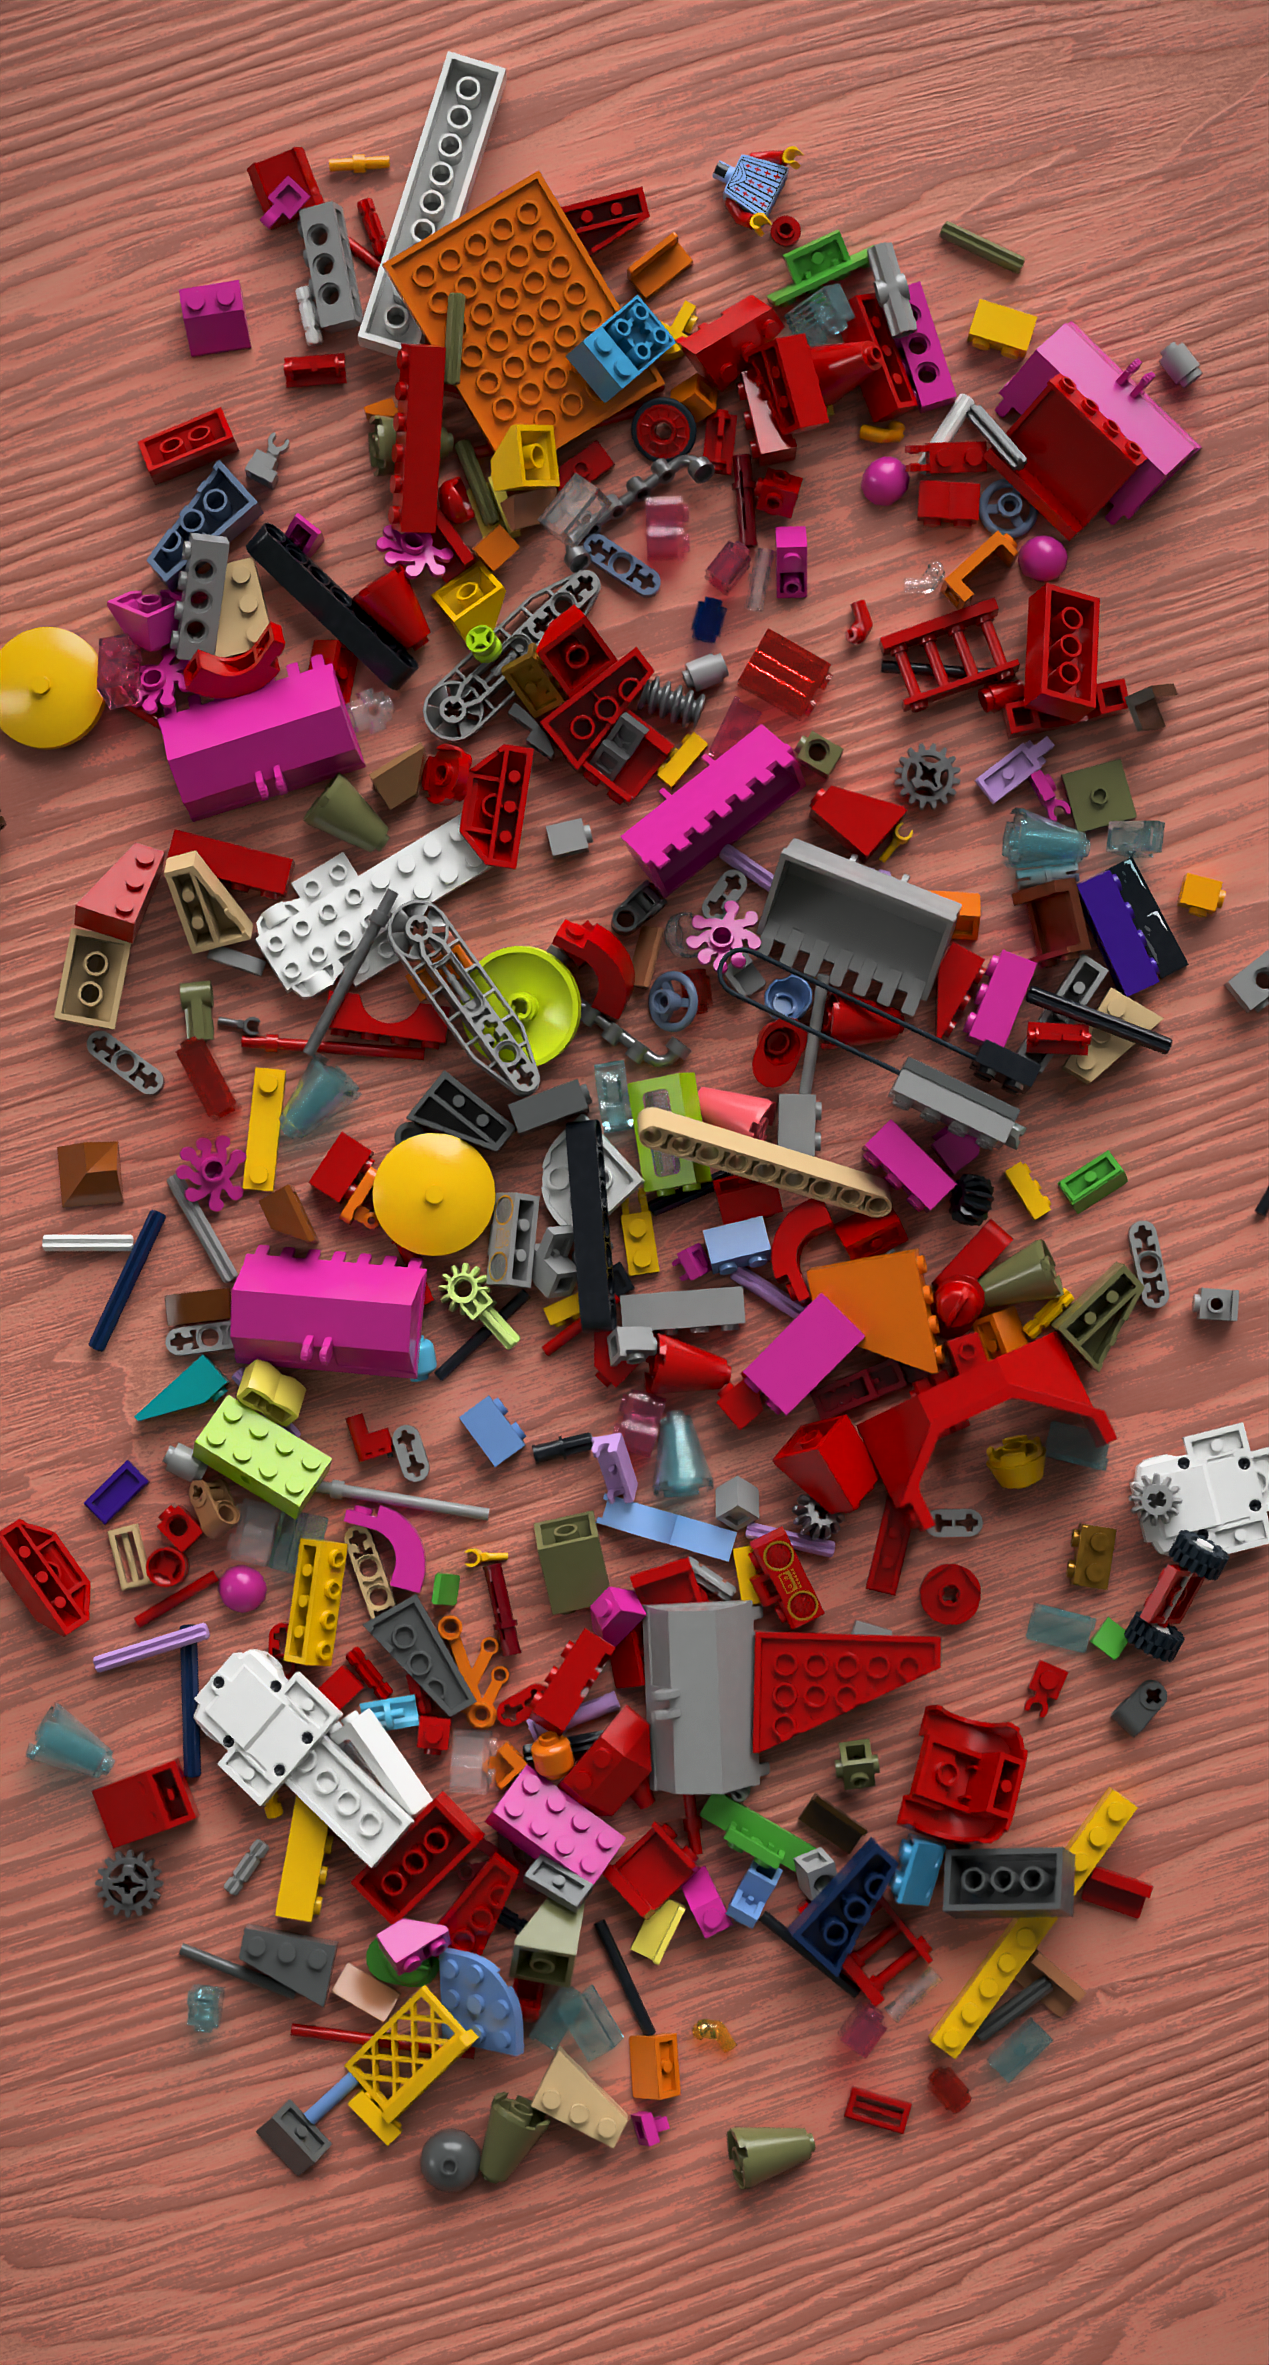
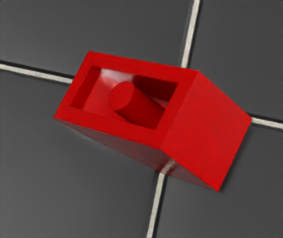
[594,1331,641,1388]

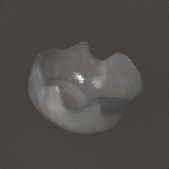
[664,912,709,959]

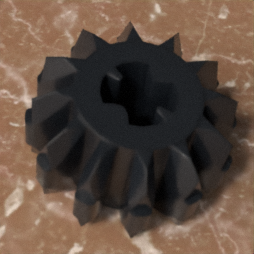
[949,1174,994,1226]

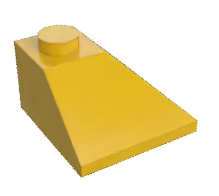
[491,425,560,491]
[431,560,506,642]

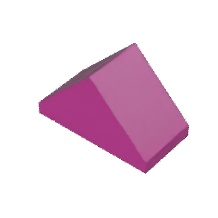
[285,513,325,558]

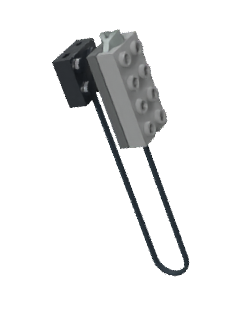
[717,947,1042,1151]

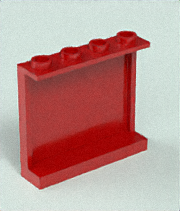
[982,373,1148,541]

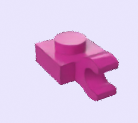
[260,176,310,229]
[1028,769,1071,823]

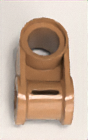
[189,1479,240,1540]

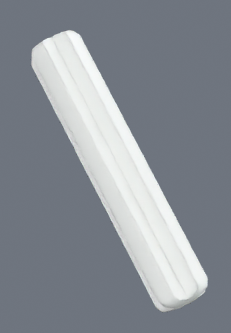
[917,393,974,476]
[42,1235,134,1251]

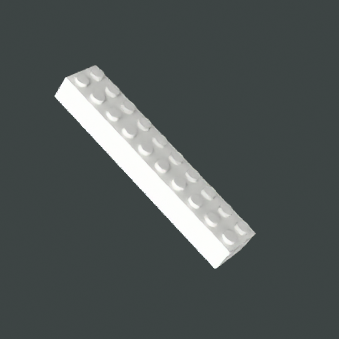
[358,51,507,357]

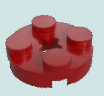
[422,744,472,806]
[919,1563,981,1625]

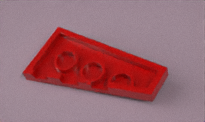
[435,1852,520,1959]

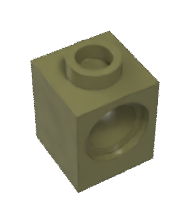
[794,731,844,779]

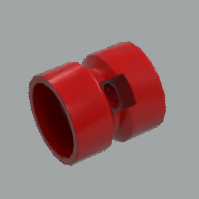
[146,1546,190,1587]

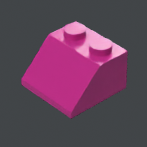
[179,280,251,357]

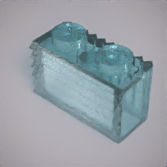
[784,283,855,347]

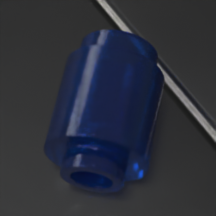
[691,597,727,644]

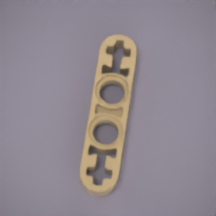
[344,1525,397,1619]

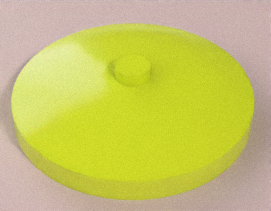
[460,946,581,1069]

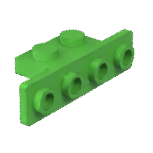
[767,230,874,307]
[700,1794,817,1872]

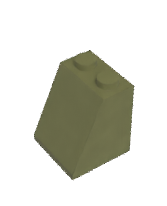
[533,1510,610,1615]
[509,1897,586,1988]

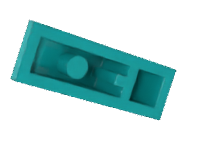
[134,1355,230,1421]

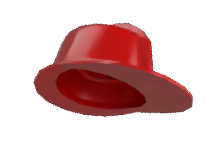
[752,1018,807,1088]
[930,1275,985,1338]

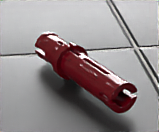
[732,454,758,548]
[483,1563,522,1657]

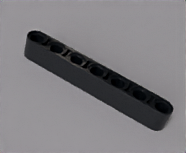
[246,522,419,691]
[565,1119,617,1333]

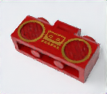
[748,1526,825,1629]

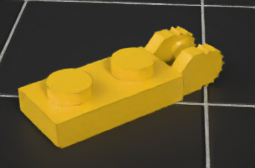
[620,1187,660,1276]

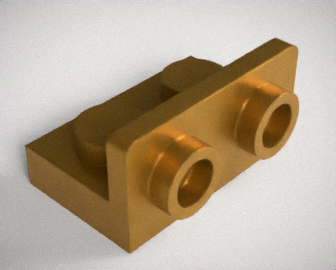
[501,642,566,718]
[1066,1523,1117,1590]

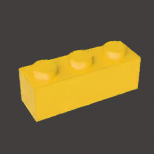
[657,732,708,790]
[1003,1161,1052,1221]
[543,1293,580,1328]
[733,1545,760,1604]
[348,2088,403,2146]

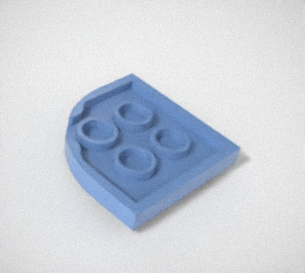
[439,1948,524,2056]

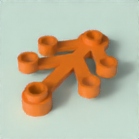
[435,1615,509,1730]

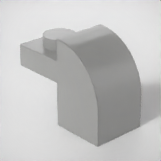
[532,1225,577,1298]

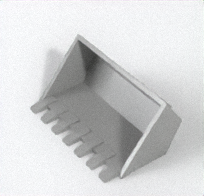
[756,838,963,1017]

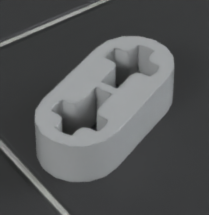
[702,870,747,920]
[207,946,266,976]
[392,1425,430,1482]
[926,1509,983,1537]

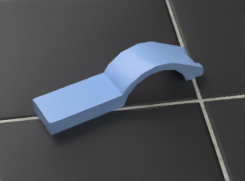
[596,1493,737,1562]

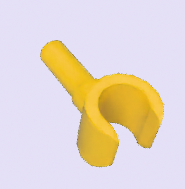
[879,823,913,864]
[464,1548,508,1567]

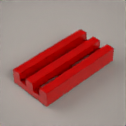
[844,2086,912,2135]

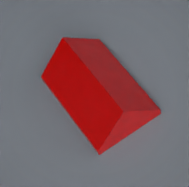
[137,407,239,485]

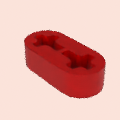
[497,1683,547,1727]

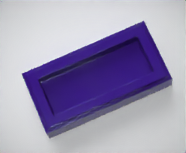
[84,1460,150,1525]

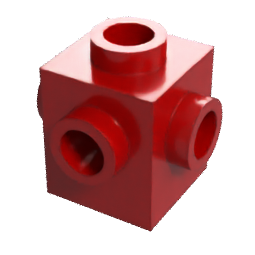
[754,468,803,519]

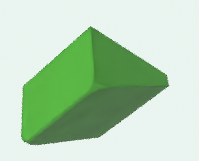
[431,1572,460,1606]
[1089,1617,1128,1661]

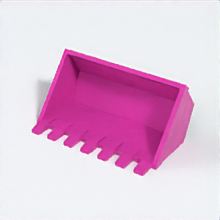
[620,724,806,899]

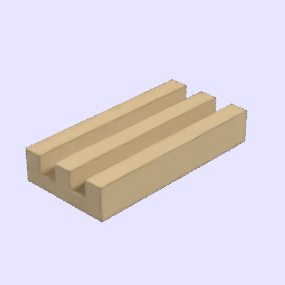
[107,1523,153,1591]

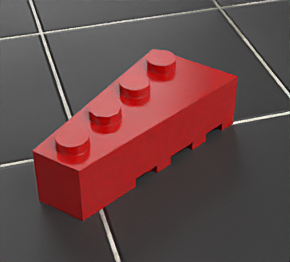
[538,647,655,772]

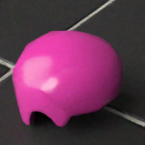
[861,456,910,506]
[1018,535,1068,582]
[218,1565,267,1613]

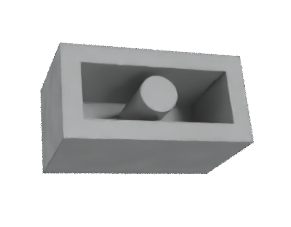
[777,1094,822,1157]

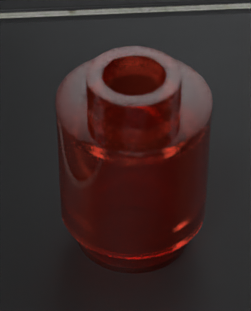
[680,969,713,1015]
[927,2066,972,2114]

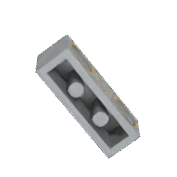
[486,1192,540,1288]

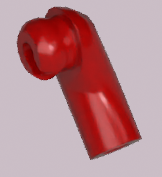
[845,600,873,645]

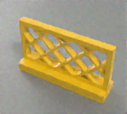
[344,1985,479,2124]

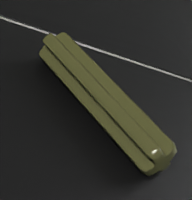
[940,221,1025,273]
[444,293,465,385]
[455,439,500,527]

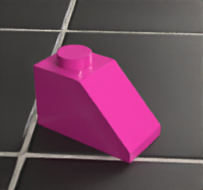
[590,1586,647,1647]
[681,1866,733,1939]

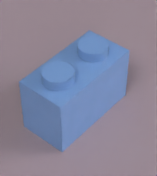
[703,1216,772,1275]
[459,1396,527,1467]

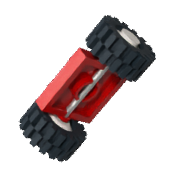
[1124,1530,1230,1662]

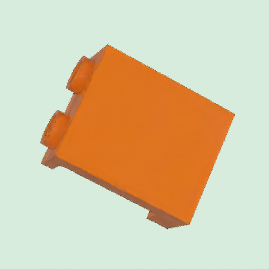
[940,531,1019,610]

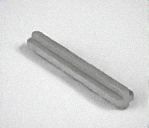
[167,1174,238,1283]

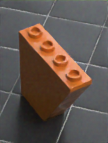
[806,1248,946,1374]

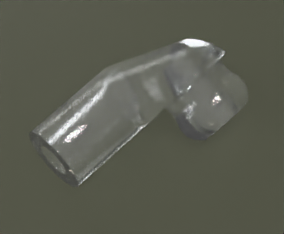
[904,561,945,594]

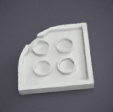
[541,1114,645,1227]

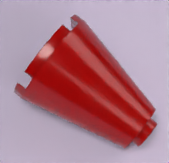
[810,341,883,406]
[352,564,431,651]
[819,991,905,1050]
[644,1333,732,1395]

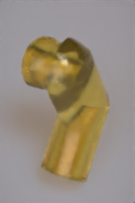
[692,2018,737,2053]

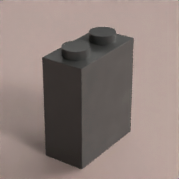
[508,1079,592,1137]

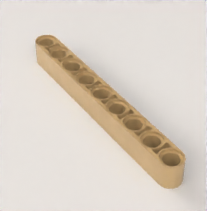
[638,1107,892,1218]

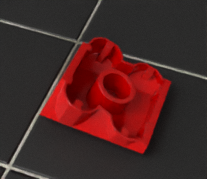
[246,147,324,230]

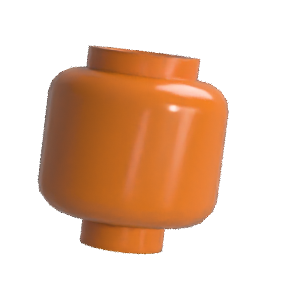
[531,1731,574,1780]

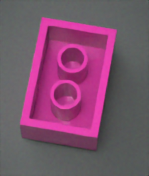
[962,950,1037,1047]
[862,1119,956,1213]

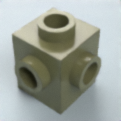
[835,1739,880,1790]

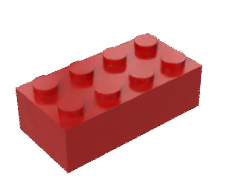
[1024,583,1100,722]
[350,1791,485,1925]

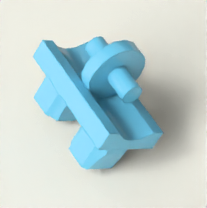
[360,1694,419,1731]

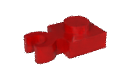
[1024,1659,1068,1718]

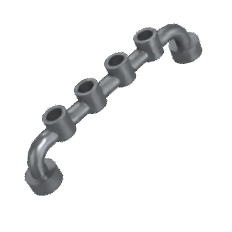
[564,455,715,573]
[546,944,692,1068]

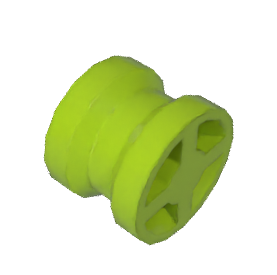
[466,625,502,663]

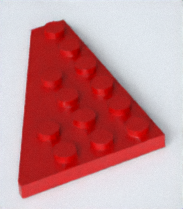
[753,1631,942,1753]

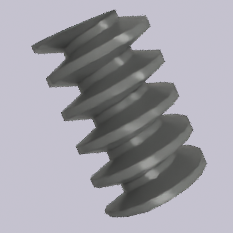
[637,676,705,732]

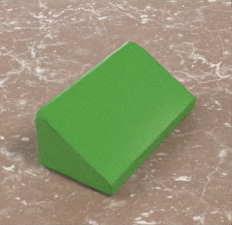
[1057,1150,1128,1214]

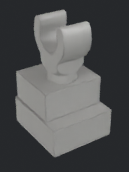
[245,432,290,490]

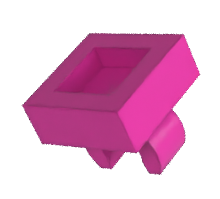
[672,1243,712,1281]
[631,2111,670,2146]

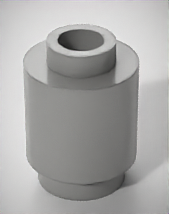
[1159,342,1203,389]
[682,653,729,692]
[162,1442,208,1482]

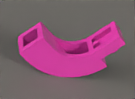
[344,1505,427,1593]

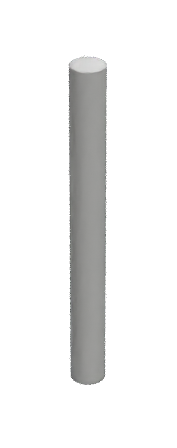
[799,974,830,1094]

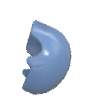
[764,974,812,1020]

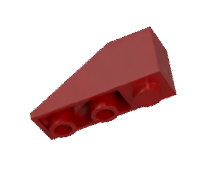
[935,942,986,1039]

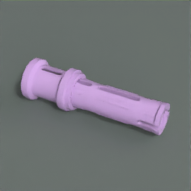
[526,1691,621,1742]

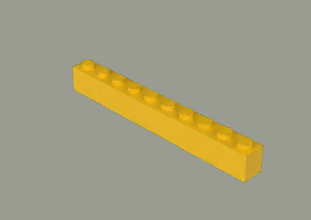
[928,1786,1138,2060]

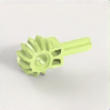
[438,1263,520,1350]

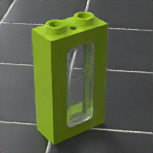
[627,1072,712,1197]

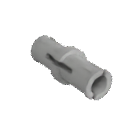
[1016,862,1080,890]

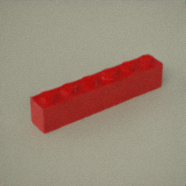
[388,343,446,533]

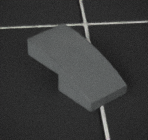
[508,703,555,761]
[589,711,649,782]

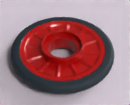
[631,397,697,463]

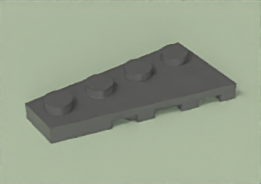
[362,1594,477,1717]

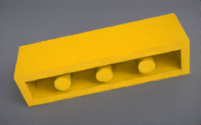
[275,1795,334,1922]

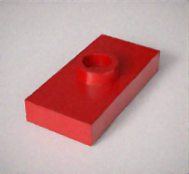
[556,440,615,502]

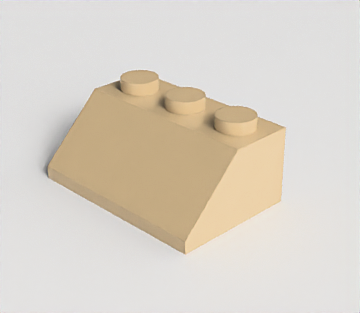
[54,928,132,1030]

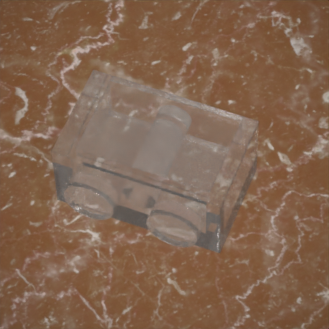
[537,473,612,548]
[226,1498,281,1567]
[449,1728,498,1795]

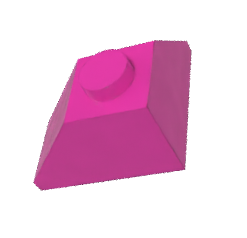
[107,589,194,651]

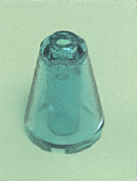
[1002,807,1090,869]
[279,1054,362,1139]
[652,1410,714,1497]
[25,1702,115,1778]

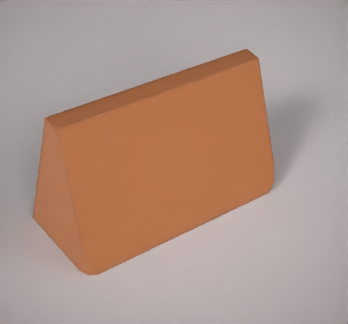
[500,487,557,531]
[632,926,664,990]
[331,1963,401,2023]

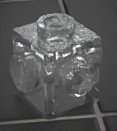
[346,688,395,734]

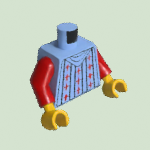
[712,146,804,237]

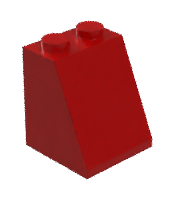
[809,785,907,864]
[772,1414,880,1514]

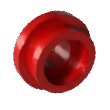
[771,216,801,247]

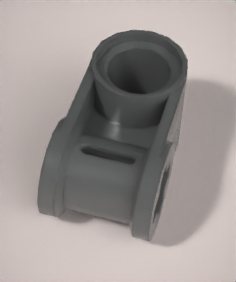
[611,880,668,936]
[1111,1680,1167,1738]

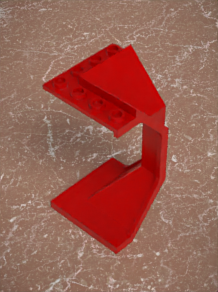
[856,1331,1118,1532]

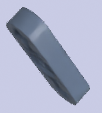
[583,534,661,598]

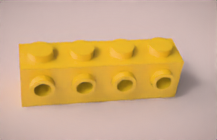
[284,1538,348,1666]

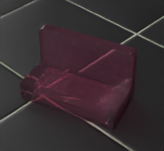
[709,696,762,759]

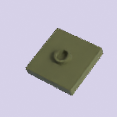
[1061,759,1137,834]

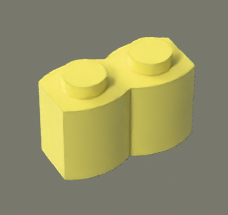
[236,1359,306,1427]

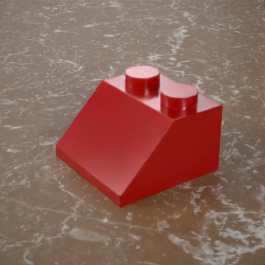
[535,604,618,698]

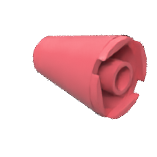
[698,1087,777,1141]

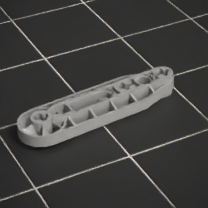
[423,570,601,743]
[388,900,540,1097]

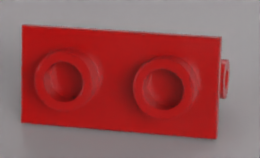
[284,353,347,388]
[703,409,738,475]
[1026,1022,1091,1056]

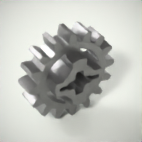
[894,743,961,810]
[95,1849,164,1918]

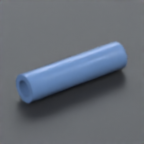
[304,2072,360,2125]

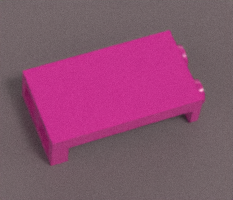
[743,1293,865,1415]

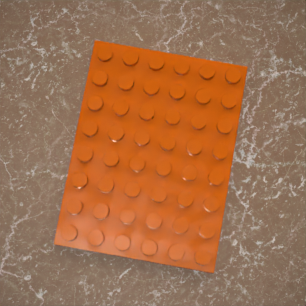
[382,170,665,453]

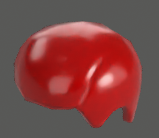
[437,477,475,524]

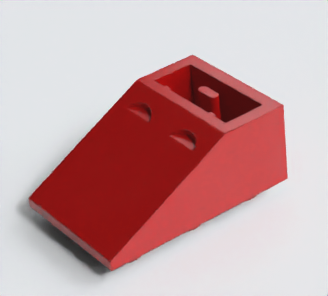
[92,1757,200,1849]

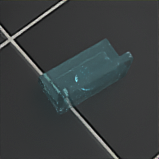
[1045,1421,1109,1471]
[268,1511,328,1574]
[1026,1602,1096,1653]
[557,1985,624,2062]
[528,1986,588,2051]
[987,2017,1053,2083]

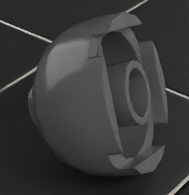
[420,2128,481,2193]

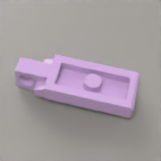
[975,736,1055,805]

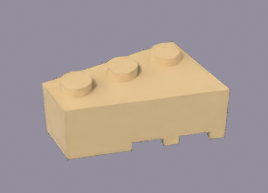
[215,557,270,658]
[164,851,253,954]
[1061,988,1164,1085]
[531,2045,628,2148]

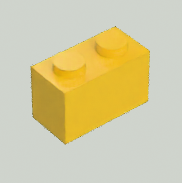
[967,299,1038,359]

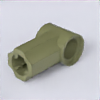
[180,980,214,1042]

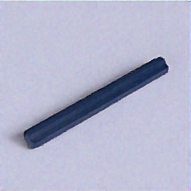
[88,1210,166,1352]
[180,1624,201,1778]

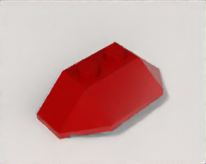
[459,744,534,870]
[0,1519,91,1637]
[557,1704,652,1816]

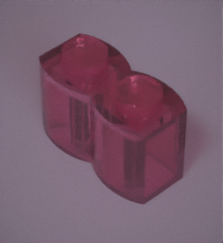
[646,496,690,561]
[705,540,751,595]
[612,1389,667,1458]

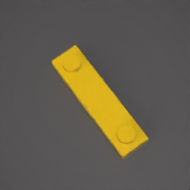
[242,1067,287,1192]

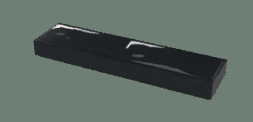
[1105,857,1189,979]

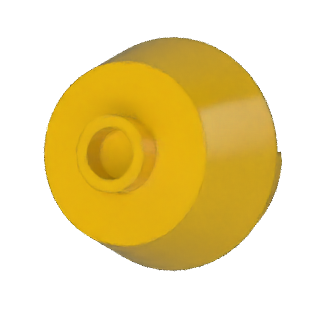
[986,1435,1046,1489]

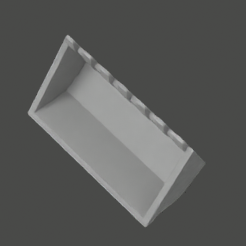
[642,1600,770,1794]

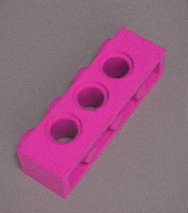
[882,281,957,414]

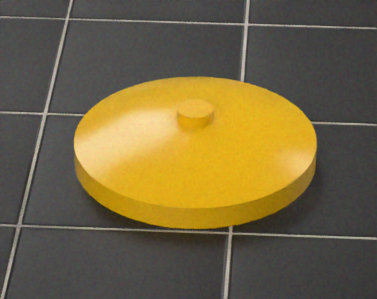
[0,627,108,750]
[372,1133,495,1256]

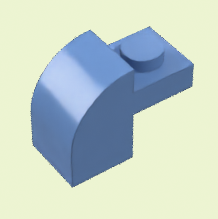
[725,1859,783,1929]

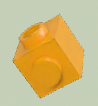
[1176,873,1226,918]

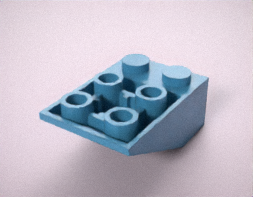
[565,295,676,404]
[888,1833,946,1906]

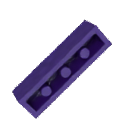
[1076,870,1160,997]

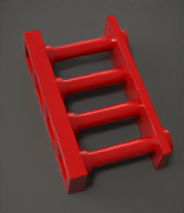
[879,597,1020,713]
[797,1895,933,2007]

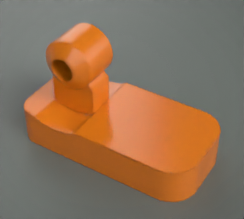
[339,1166,380,1230]

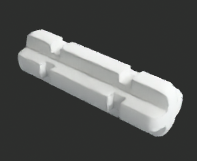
[296,286,323,346]

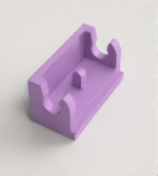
[591,1433,638,1504]

